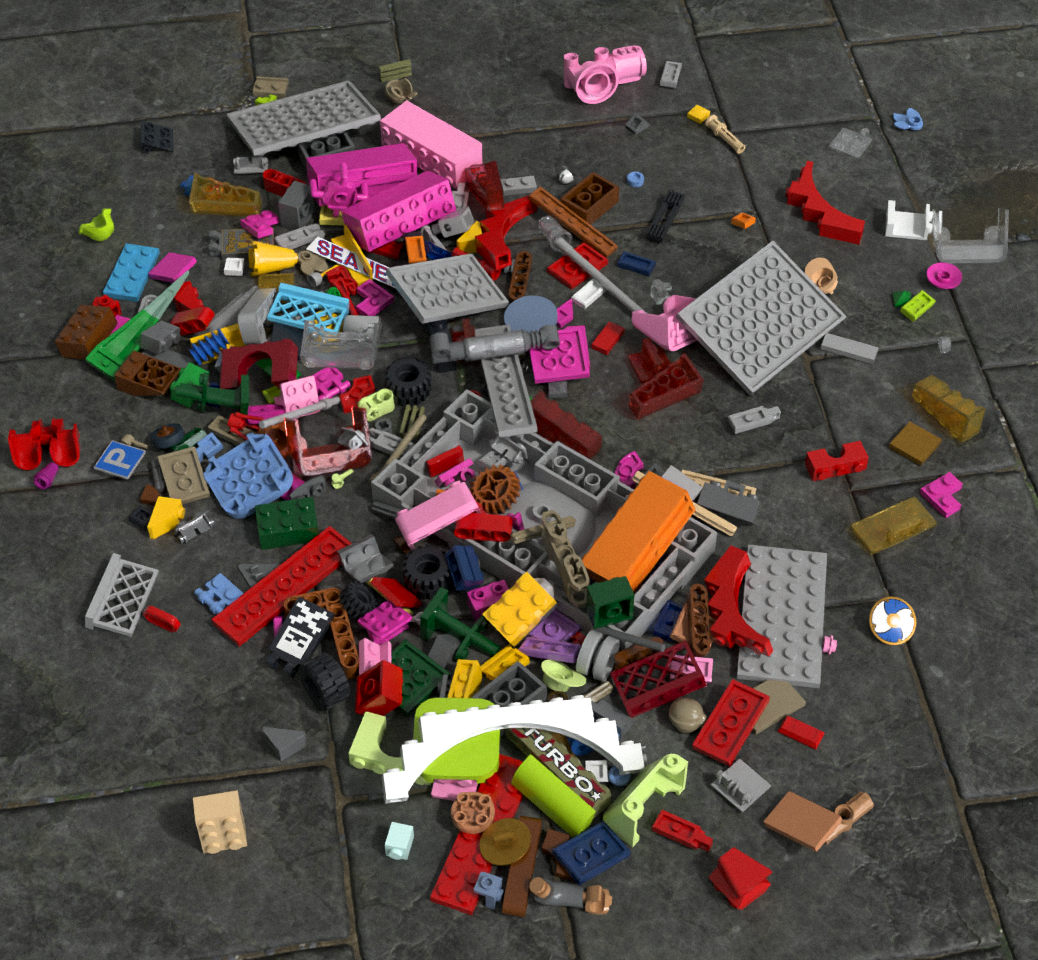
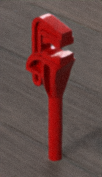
[326,266,359,316]

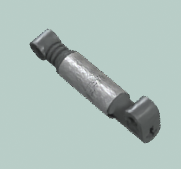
[429,325,560,364]

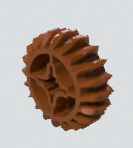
[469,464,521,515]

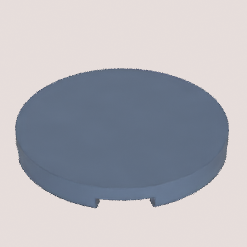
[504,295,558,333]

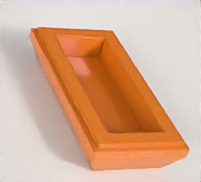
[405,236,427,264]

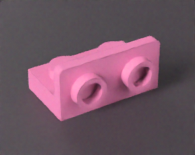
[359,638,391,675]

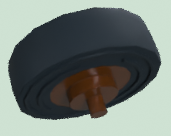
[150,423,185,449]

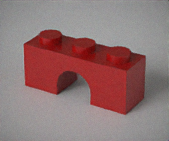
[805,441,869,481]

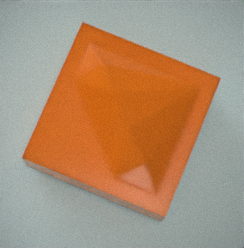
[731,212,756,229]

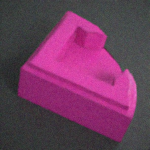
[273,616,283,637]

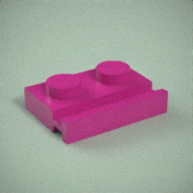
[248,404,285,425]

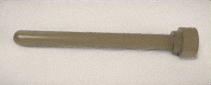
[369,414,426,484]

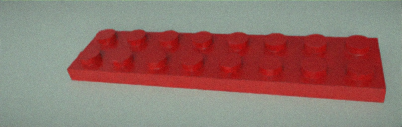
[211,526,352,647]
[430,754,524,915]

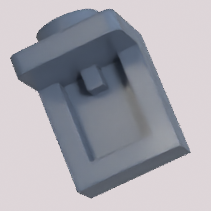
[474,872,505,910]

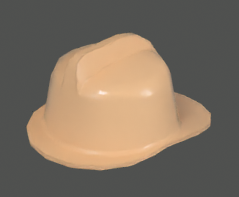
[805,258,838,294]

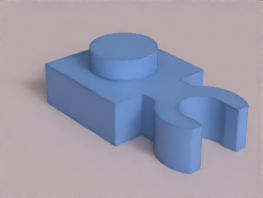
[196,432,224,462]

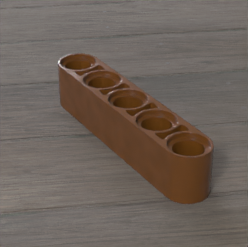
[502,816,542,917]

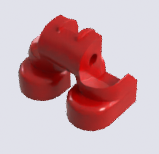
[8,418,80,470]

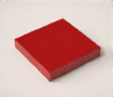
[370,577,422,608]

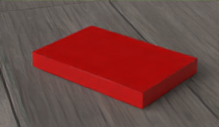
[547,242,608,290]

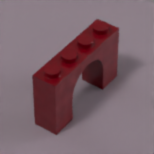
[220,339,298,390]

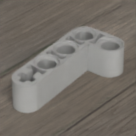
[238,288,278,345]

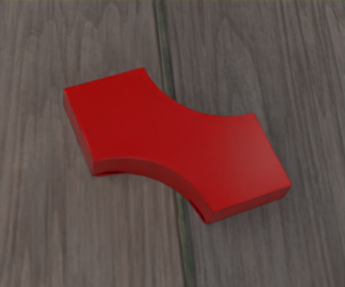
[339,375,376,413]

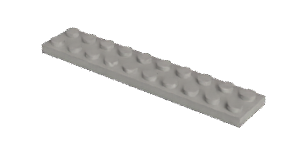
[474,324,537,437]

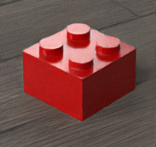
[355,660,403,716]

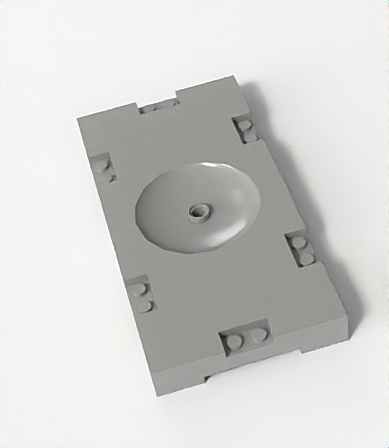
[371,389,717,652]

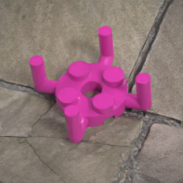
[310,163,369,217]

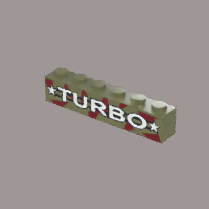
[506,728,611,819]

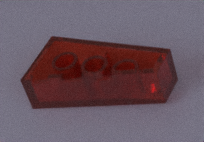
[464,161,505,212]
[628,353,704,419]
[530,390,602,460]

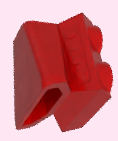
[708,847,773,910]

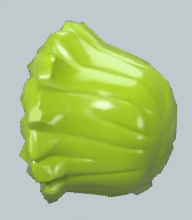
[78,208,114,242]

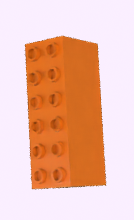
[581,471,696,593]

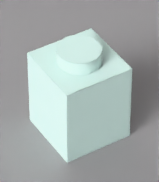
[385,822,414,860]

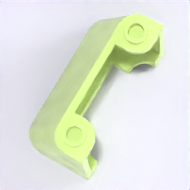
[603,754,688,848]

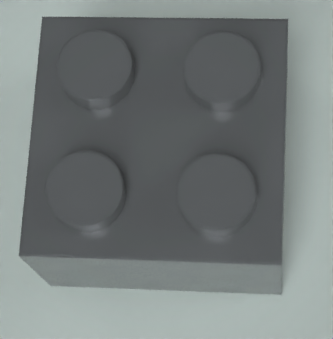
[278,181,315,231]

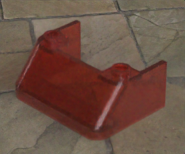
[284,406,372,476]

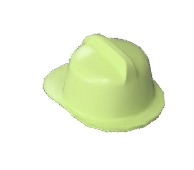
[541,659,586,692]

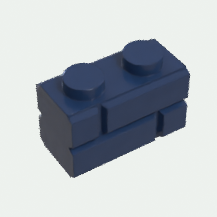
[445,545,484,591]

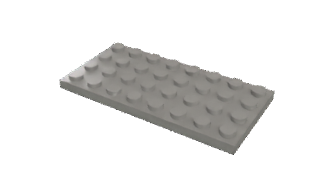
[737,545,827,688]

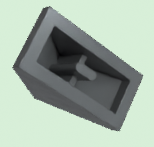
[428,634,462,669]
[263,727,307,762]

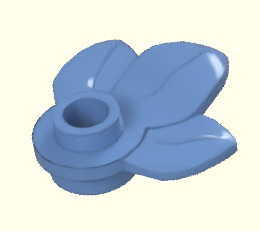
[893,108,923,130]

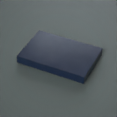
[552,821,631,886]

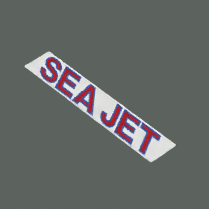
[306,237,396,288]

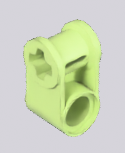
[358,389,395,421]

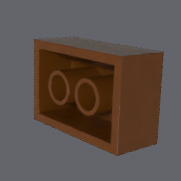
[560,172,619,225]
[54,305,118,360]

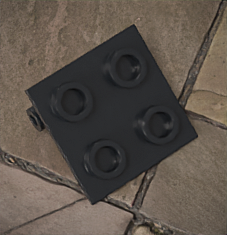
[141,121,173,153]

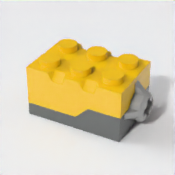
[483,571,559,648]

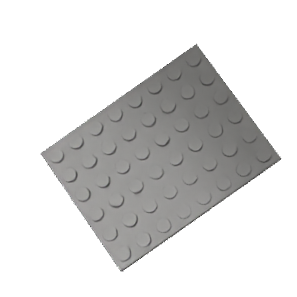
[227,80,381,156]
[676,241,847,396]

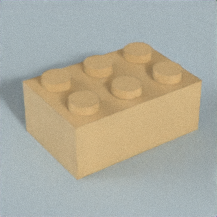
[193,790,247,854]

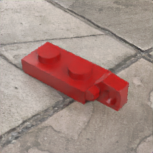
[652,810,713,852]

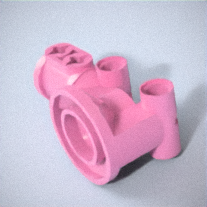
[564,45,647,104]

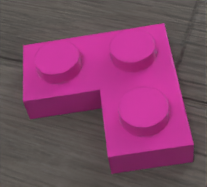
[240,210,279,239]
[356,279,394,316]
[920,472,963,518]

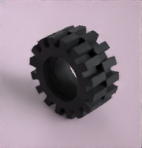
[339,581,378,619]

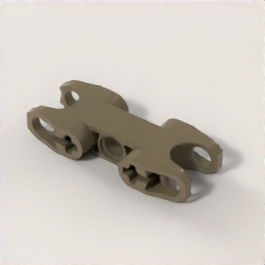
[541,510,589,608]

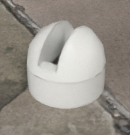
[559,169,574,184]

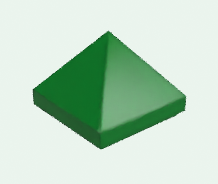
[892,291,912,307]

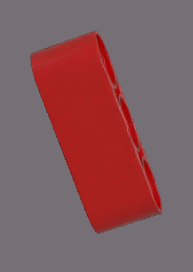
[263,169,306,197]
[170,307,215,336]
[454,513,513,542]

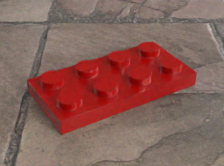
[692,679,770,767]

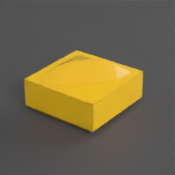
[687,105,710,124]

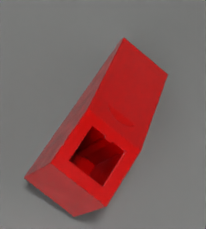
[173,281,204,312]

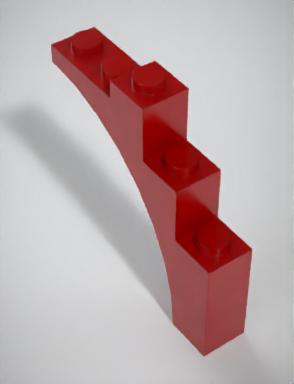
[785,161,865,245]
[475,195,538,270]
[704,545,773,657]

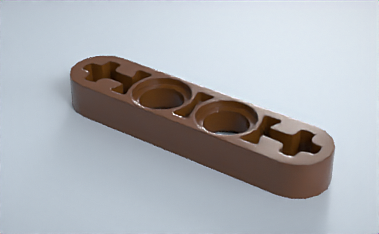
[509,251,532,303]
[687,583,710,658]

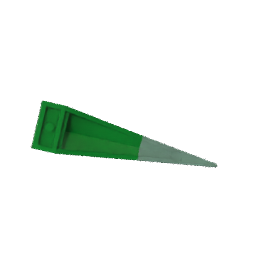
[85,270,189,382]

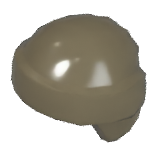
[385,78,417,104]
[668,698,708,733]

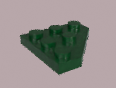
[391,639,451,717]

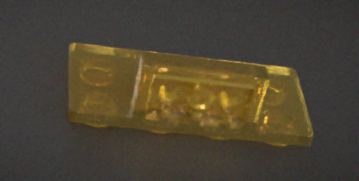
[851,497,937,554]

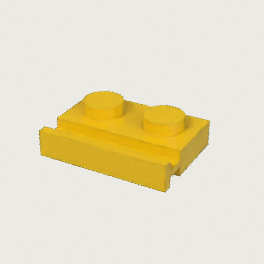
[480,644,530,681]

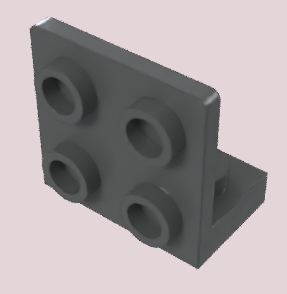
[337,534,394,583]

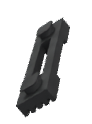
[646,189,685,243]

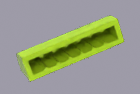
[511,754,596,838]

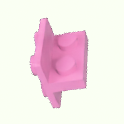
[274,376,320,420]
[431,779,478,801]

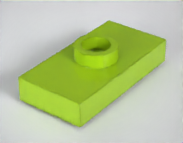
[900,290,936,322]

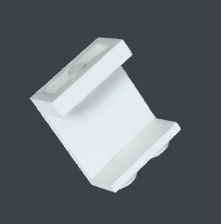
[885,200,933,240]

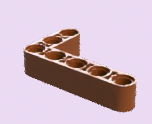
[284,588,359,679]

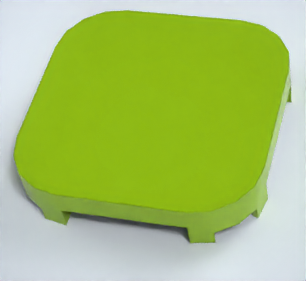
[413,698,500,784]

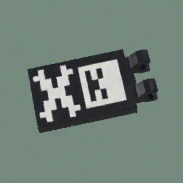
[265,597,335,678]

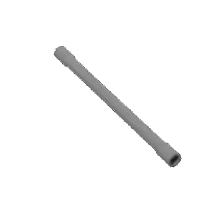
[555,237,646,313]

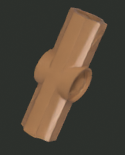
[824,791,874,845]

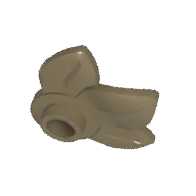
[298,250,329,276]

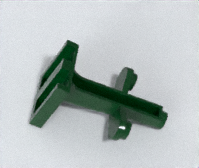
[175,372,249,428]
[420,587,501,661]

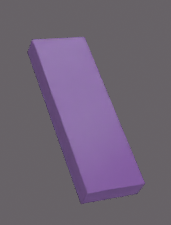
[518,637,582,663]

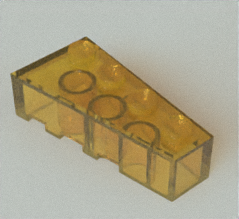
[189,173,262,216]
[912,375,985,443]

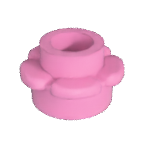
[822,635,837,655]

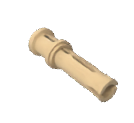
[705,115,745,154]

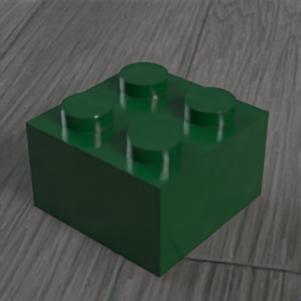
[586,576,635,629]

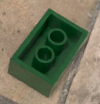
[255,497,319,550]

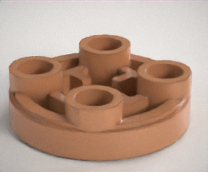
[451,792,495,834]

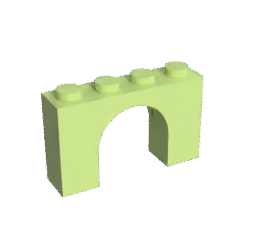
[349,712,432,786]

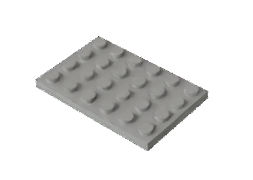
[385,254,509,324]

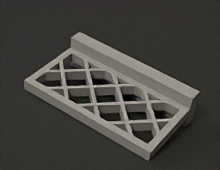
[85,553,159,637]

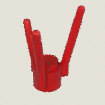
[227,412,264,441]

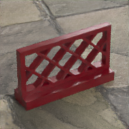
[610,640,707,718]

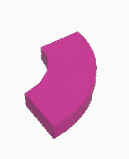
[615,451,644,489]

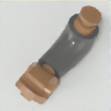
[529,877,612,915]

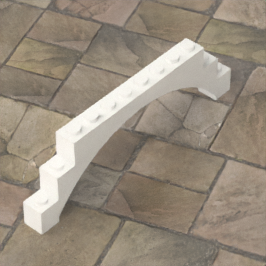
[382,695,645,804]

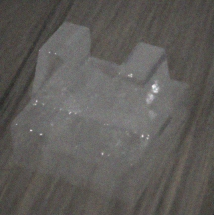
[650,279,672,305]

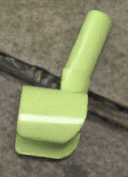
[331,469,353,489]

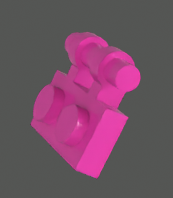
[312,364,351,401]

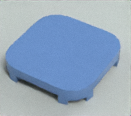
[203,432,293,519]

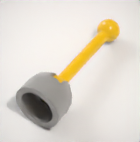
[307,263,344,288]

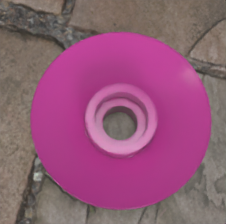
[927,263,962,289]

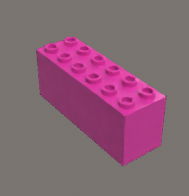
[306,143,417,206]
[341,171,456,252]

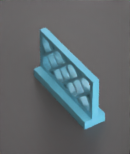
[267,283,349,337]

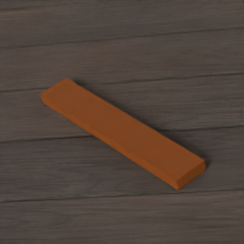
[528,186,618,258]

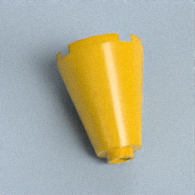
[248,241,298,276]

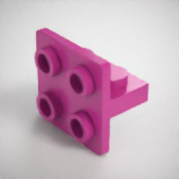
[358,600,412,645]

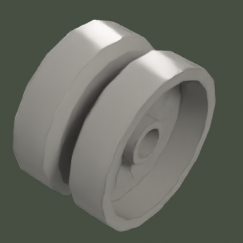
[576,630,620,682]

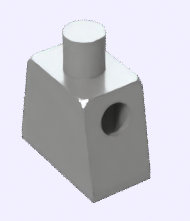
[432,206,475,237]

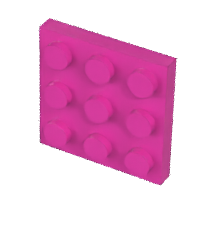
[529,327,590,384]

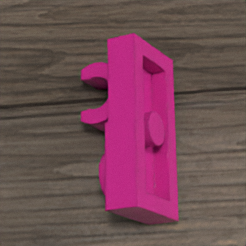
[435,458,475,487]

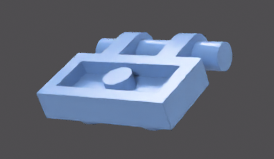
[194,573,244,615]

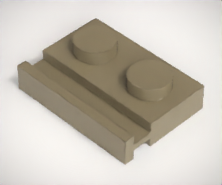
[252,76,289,98]

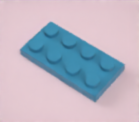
[103,243,160,302]

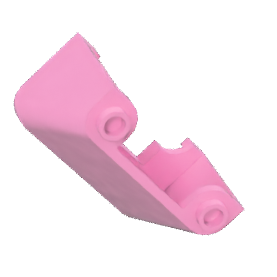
[631,295,698,351]

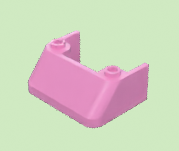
[395,480,481,550]

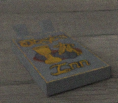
[209,228,274,259]

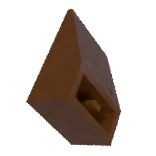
[115,350,182,396]

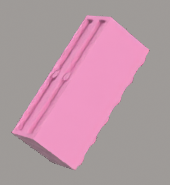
[380,100,482,189]

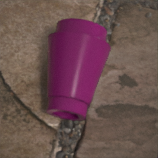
[34,462,59,489]

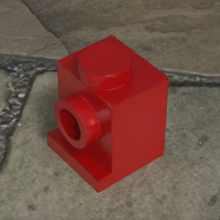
[92,295,122,317]

